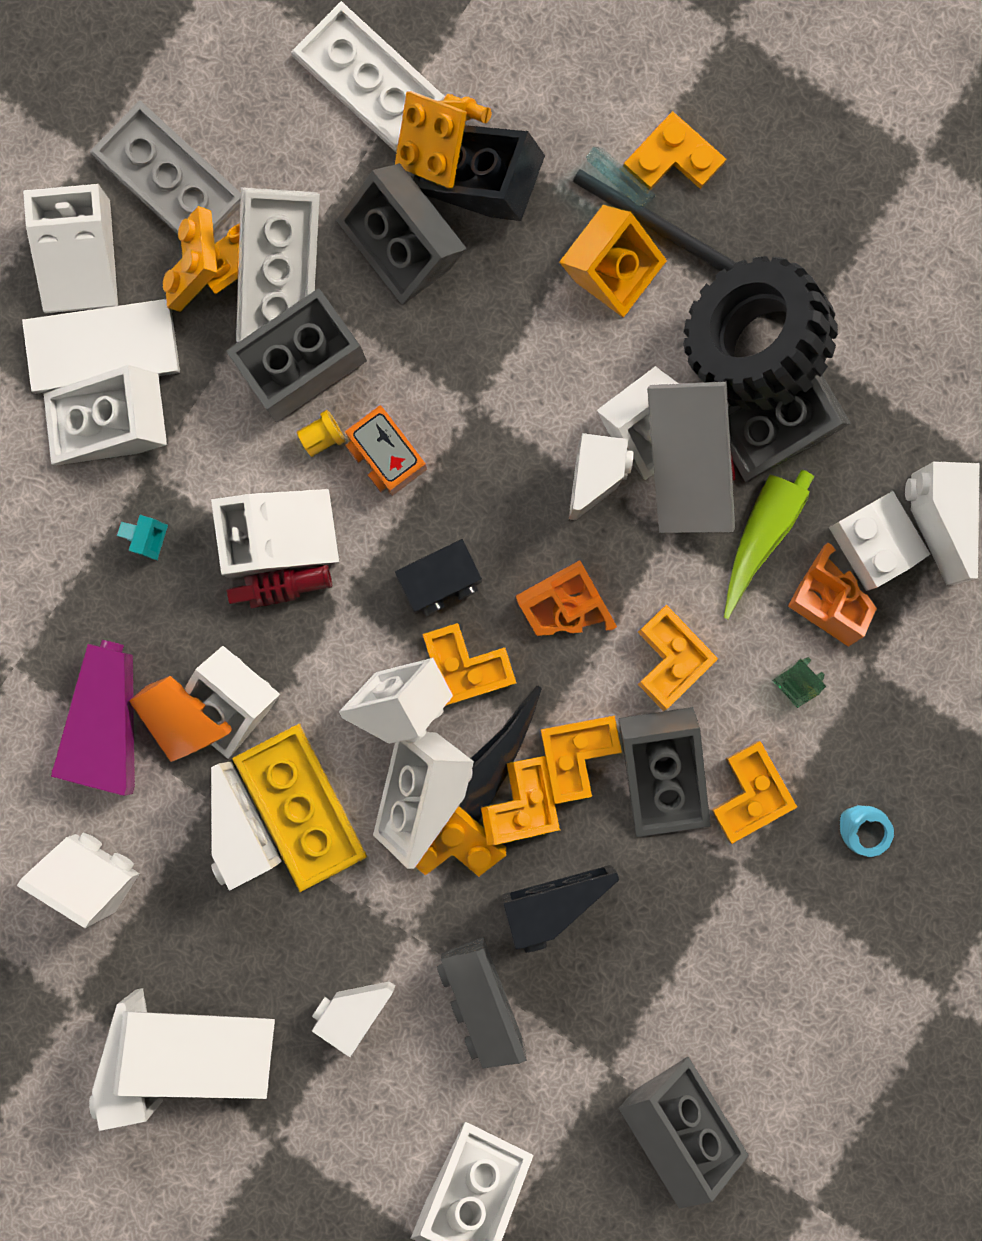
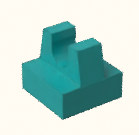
[117,515,168,560]

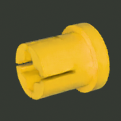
[297,410,346,457]

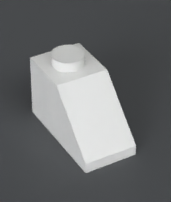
[312,982,395,1057]

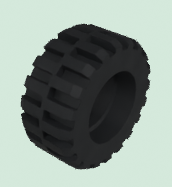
[683,256,838,411]

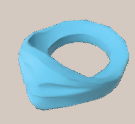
[840,805,894,857]

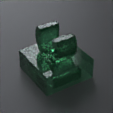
[772,657,826,708]

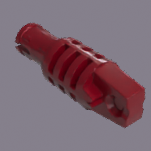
[226,565,332,609]

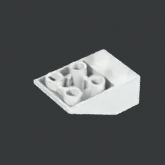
[23,184,118,313]
[211,489,340,579]

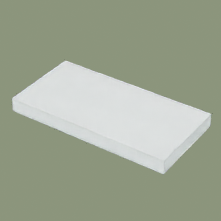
[291,1,445,153]
[236,188,320,343]
[22,299,180,394]
[113,1011,275,1099]

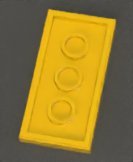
[232,724,368,892]

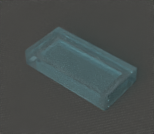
[586,147,656,206]

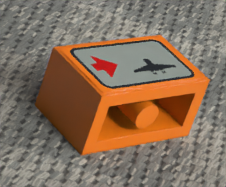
[345,405,427,496]

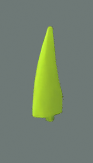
[724,470,815,620]

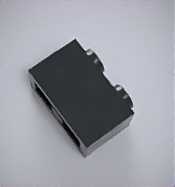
[395,539,482,617]

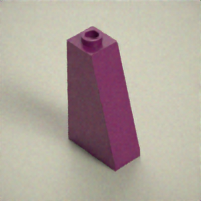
[51,639,135,796]

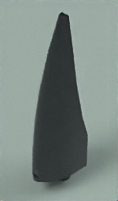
[459,686,542,822]

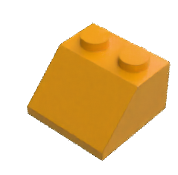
[559,205,667,318]

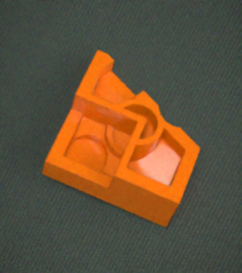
[788,543,877,647]
[516,560,617,636]
[129,676,233,762]

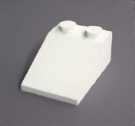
[43,365,167,465]
[905,462,980,585]
[373,732,474,869]
[211,761,282,891]
[17,833,140,928]
[89,988,163,1131]
[411,1122,533,1241]

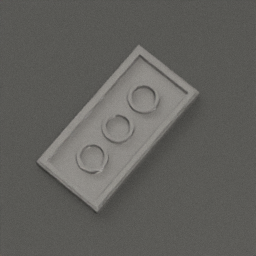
[90,100,241,235]
[647,382,735,533]

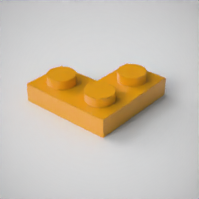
[623,111,726,191]
[163,206,218,312]
[638,605,718,711]
[423,623,516,706]
[540,716,622,804]
[711,741,797,844]
[481,756,560,845]
[416,806,506,877]

